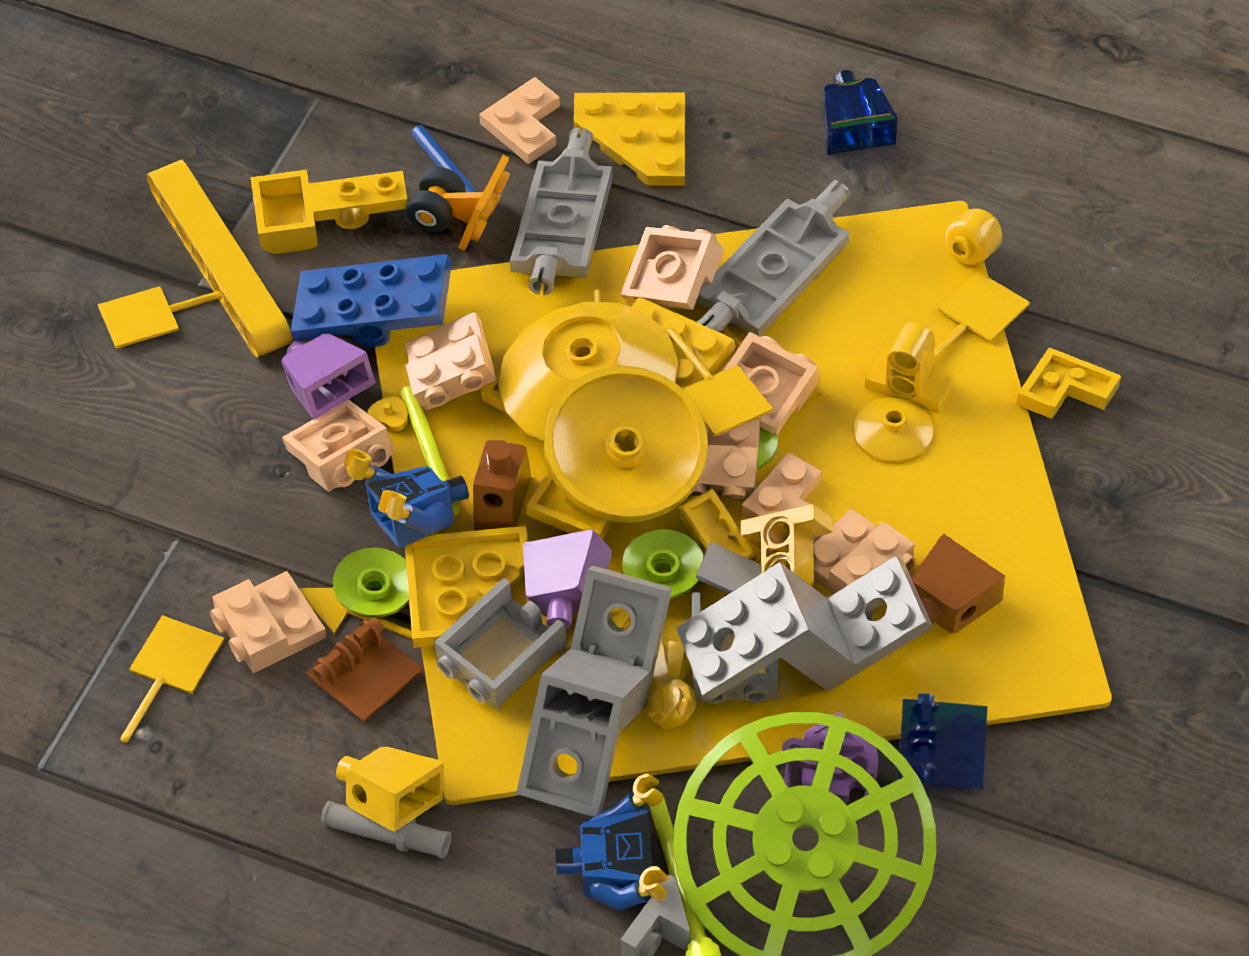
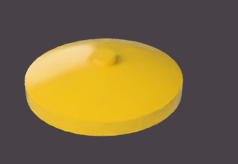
[544,366,708,523]

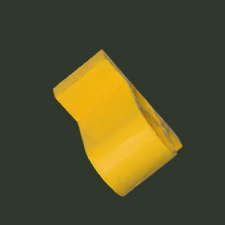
[864,322,953,412]
[741,504,833,587]

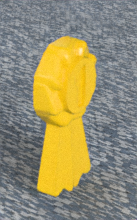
[647,640,696,730]

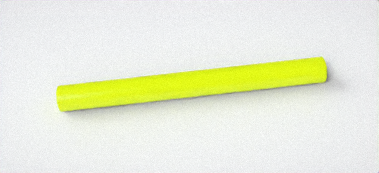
[400,386,461,516]

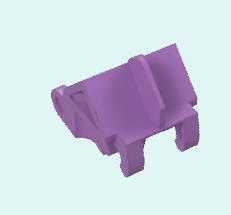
[782,712,878,803]

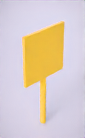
[933,271,1030,361]
[98,286,222,349]
[668,328,773,437]
[121,615,225,743]

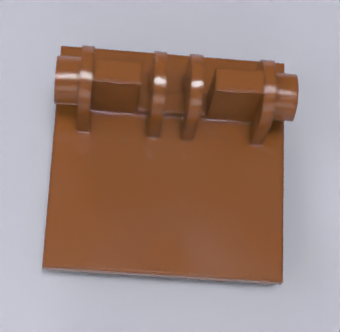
[305,618,423,722]

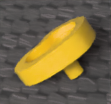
[367,396,409,433]

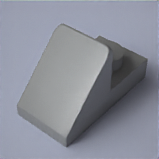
[620,874,690,956]

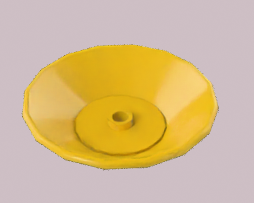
[498,302,679,441]

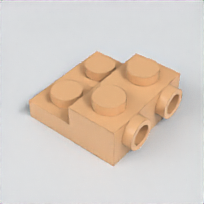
[620,225,724,310]
[405,312,497,411]
[723,332,819,436]
[282,399,395,492]
[690,417,761,499]
[813,509,915,594]
[210,571,327,674]

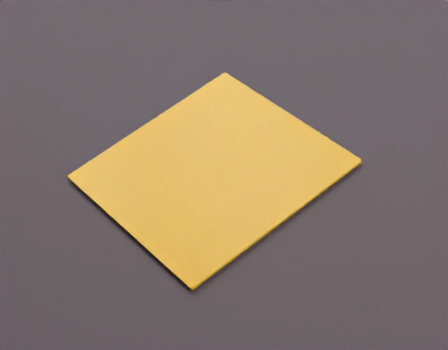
[375,201,1112,805]

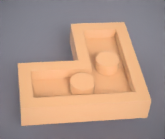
[479,77,560,164]
[742,452,822,544]

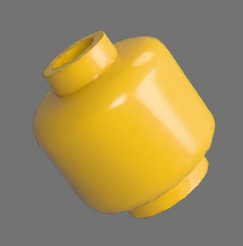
[945,209,1003,265]

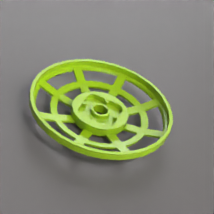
[674,712,936,956]

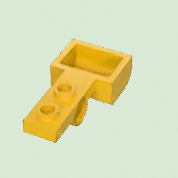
[250,170,408,254]

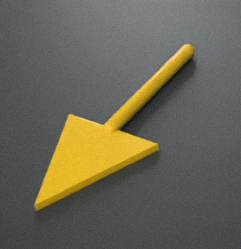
[299,587,412,639]

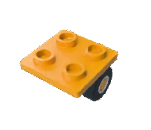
[406,155,511,251]

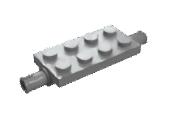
[510,128,613,295]
[696,180,851,337]

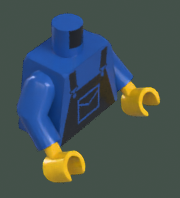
[344,449,469,548]
[555,774,669,911]

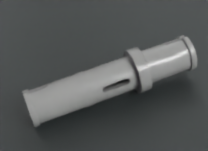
[321,800,451,859]

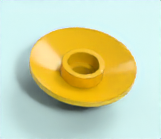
[853,397,933,463]

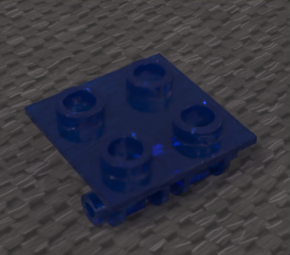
[898,693,988,789]

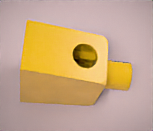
[336,747,444,832]

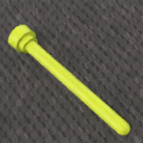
[649,797,722,956]

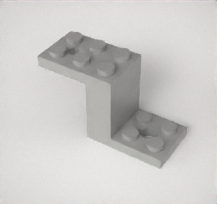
[676,555,933,701]
[516,565,672,817]

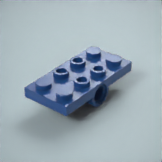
[290,254,452,347]

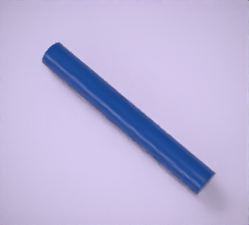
[411,125,478,193]

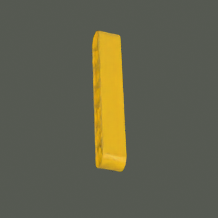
[146,160,293,358]

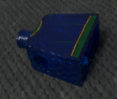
[823,70,898,155]

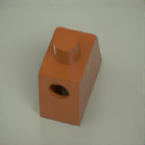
[473,440,531,531]
[911,534,1006,633]

